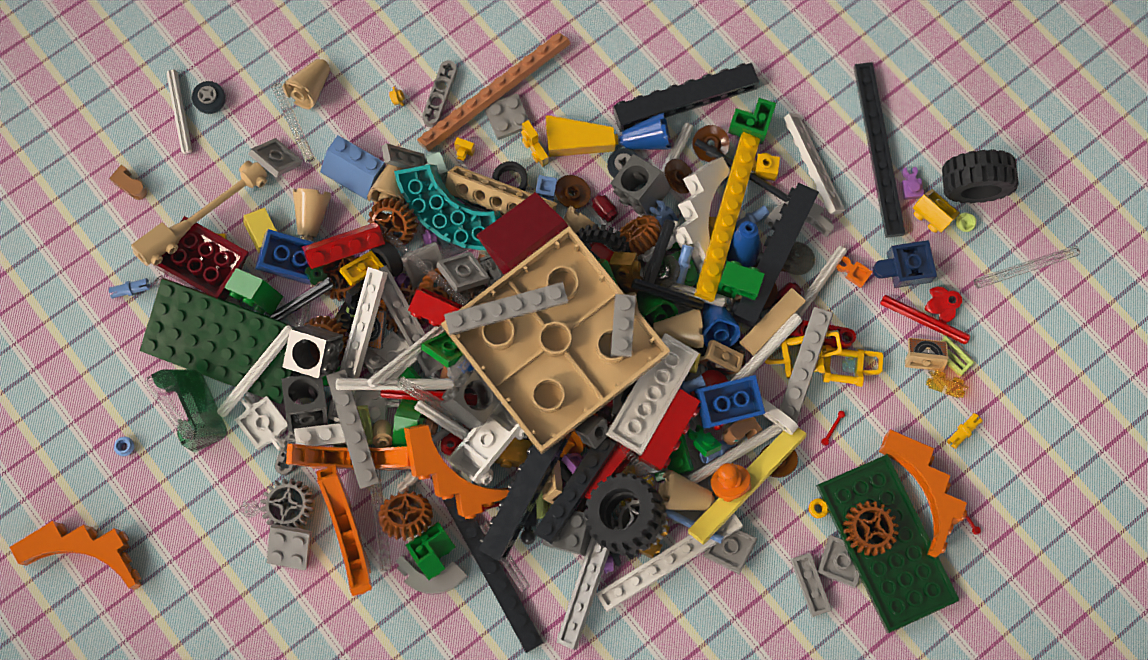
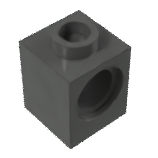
[575,414,609,449]

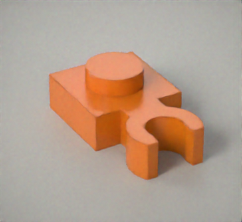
[836,256,873,288]

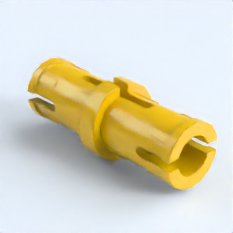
[947,413,983,449]

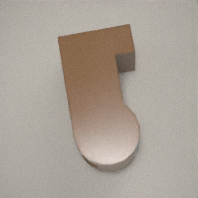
[109,165,147,200]
[722,417,762,445]

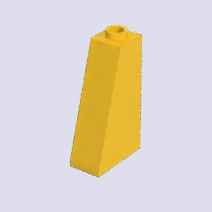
[546,115,618,157]

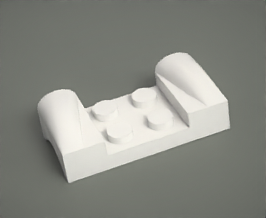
[448,402,527,486]

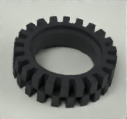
[576,224,631,253]

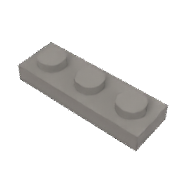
[381,143,426,169]
[611,294,636,357]
[790,553,832,617]

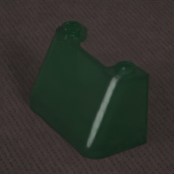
[151,369,227,453]

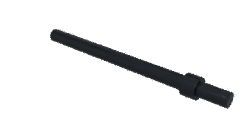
[694,139,790,202]

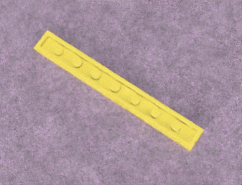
[688,428,807,545]

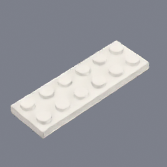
[606,333,699,455]

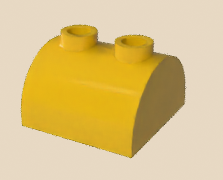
[913,189,960,233]

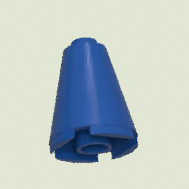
[619,113,672,150]
[726,221,762,268]
[702,302,740,347]

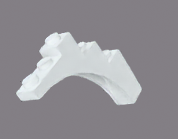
[673,157,730,273]

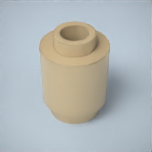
[372,420,392,448]

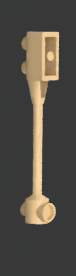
[131,161,267,266]

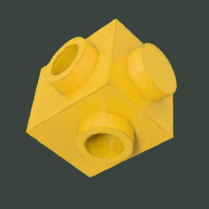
[751,153,780,181]

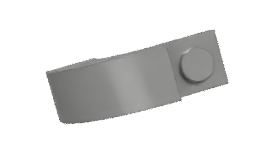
[765,201,835,237]
[396,556,468,595]

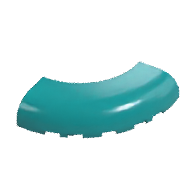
[394,164,501,250]

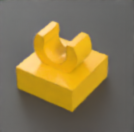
[454,137,475,161]

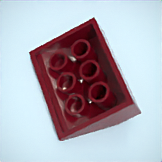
[476,192,569,275]
[155,216,249,300]

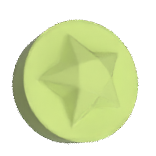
[956,212,976,232]

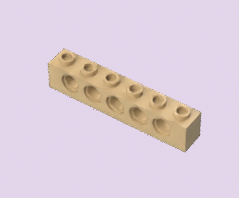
[445,165,557,215]

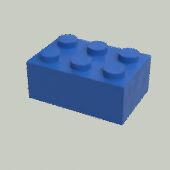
[255,229,317,285]
[694,375,766,429]

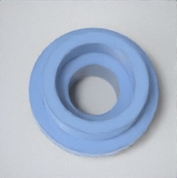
[114,437,134,456]

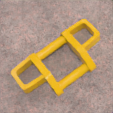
[765,330,842,378]
[822,345,883,387]

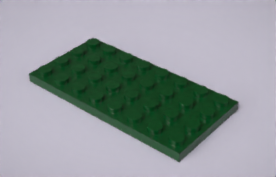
[139,278,296,404]
[816,454,960,634]

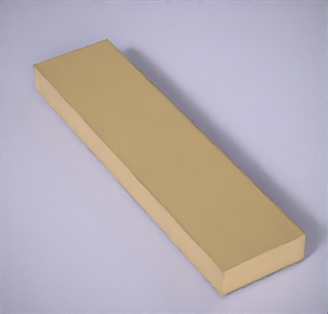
[740,288,806,356]

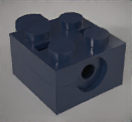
[873,240,937,288]

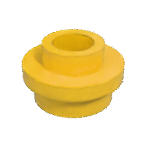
[808,498,828,519]

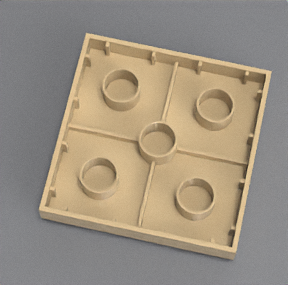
[441,226,670,455]

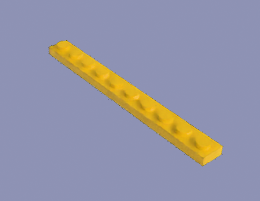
[694,132,760,302]

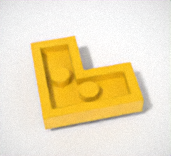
[521,120,549,167]
[339,250,384,286]

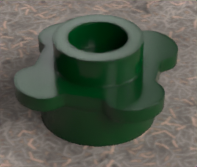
[305,265,328,285]

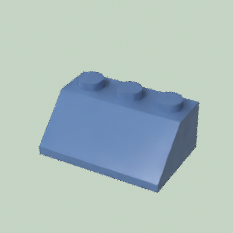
[320,135,386,200]

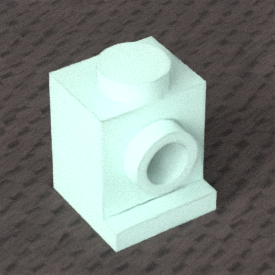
[424,152,448,180]

